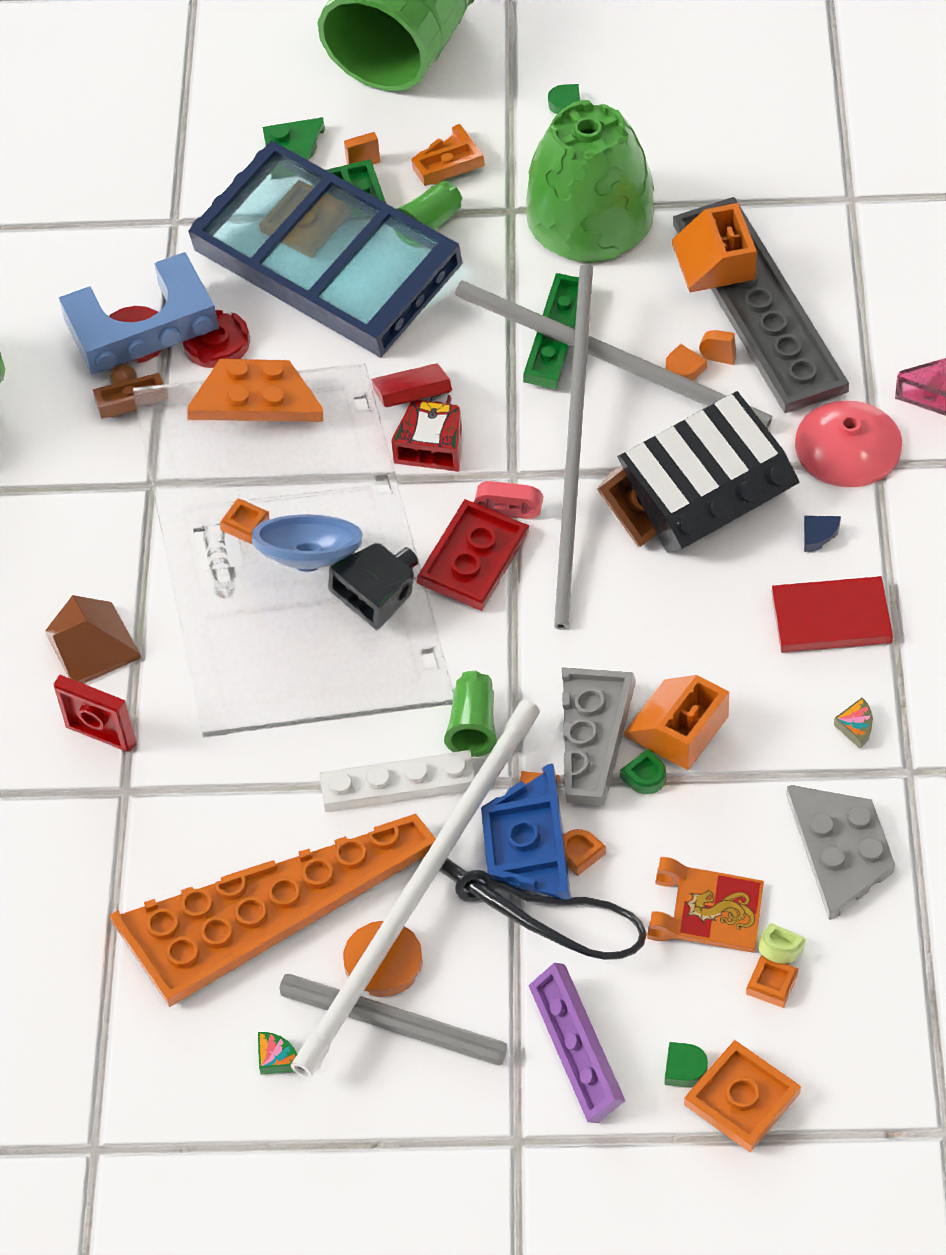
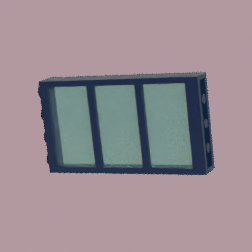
[188,140,463,358]

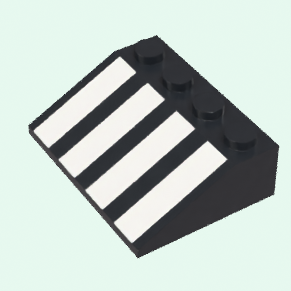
[617,391,800,553]

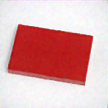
[416,499,529,611]
[771,576,893,653]

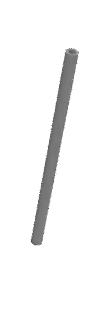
[455,280,773,429]

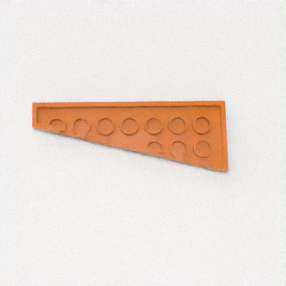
[110,813,436,1007]

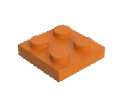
[684,1039,801,1153]

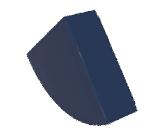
[804,515,841,552]

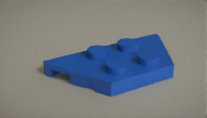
[481,763,571,900]

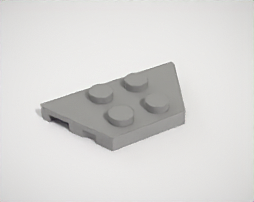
[786,785,895,920]

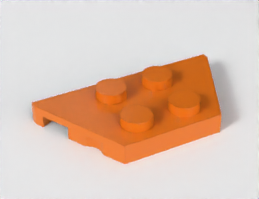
[187,359,323,422]

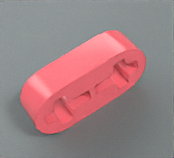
[474,481,544,519]

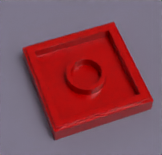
[371,363,452,408]
[53,674,136,752]

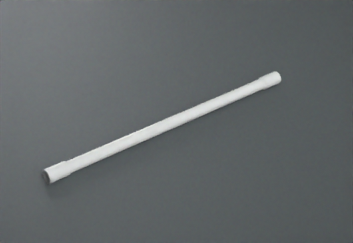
[291,700,540,1079]

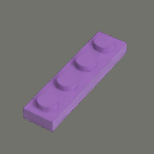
[528,962,626,1123]

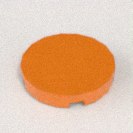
[343,921,423,997]

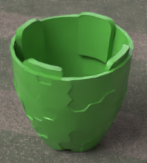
[526,100,654,263]

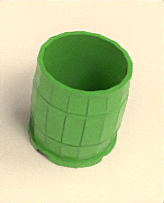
[317,0,475,91]

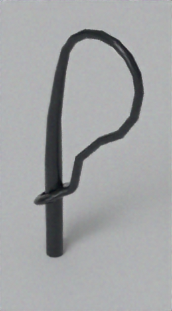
[439,858,647,960]

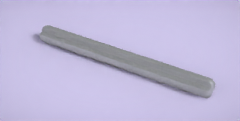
[279,973,507,1065]

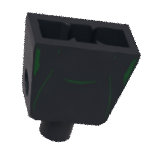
[328,543,418,631]

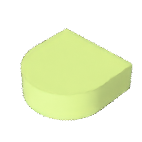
[758,923,807,964]

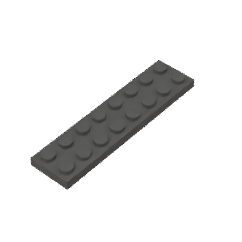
[673,197,849,413]

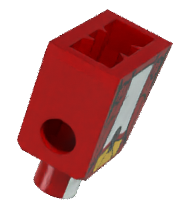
[391,393,462,472]

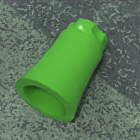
[393,181,463,249]
[444,670,497,757]

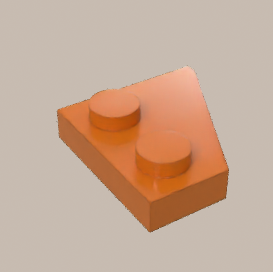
[411,124,485,186]

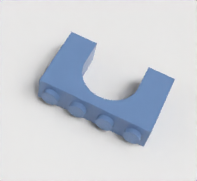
[58,252,219,375]

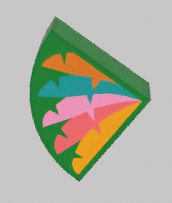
[258,1032,297,1075]

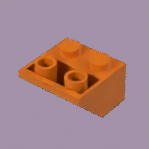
[672,203,757,293]
[624,675,730,771]

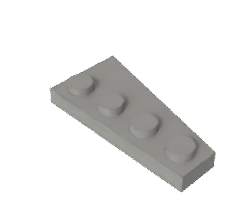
[561,667,636,806]

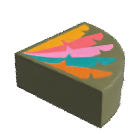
[834,697,873,749]

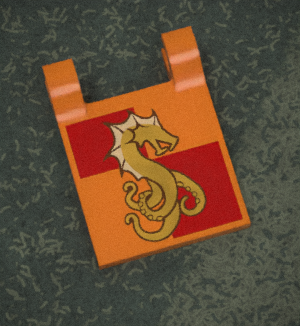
[647,857,764,953]

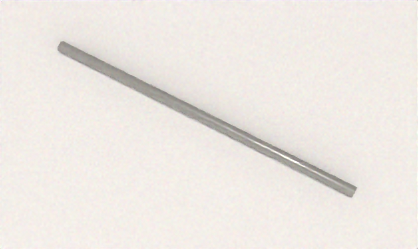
[554,264,593,630]

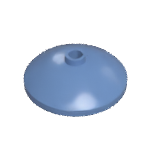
[252,514,362,572]

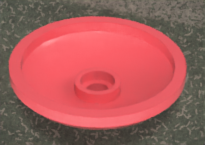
[795,400,902,487]

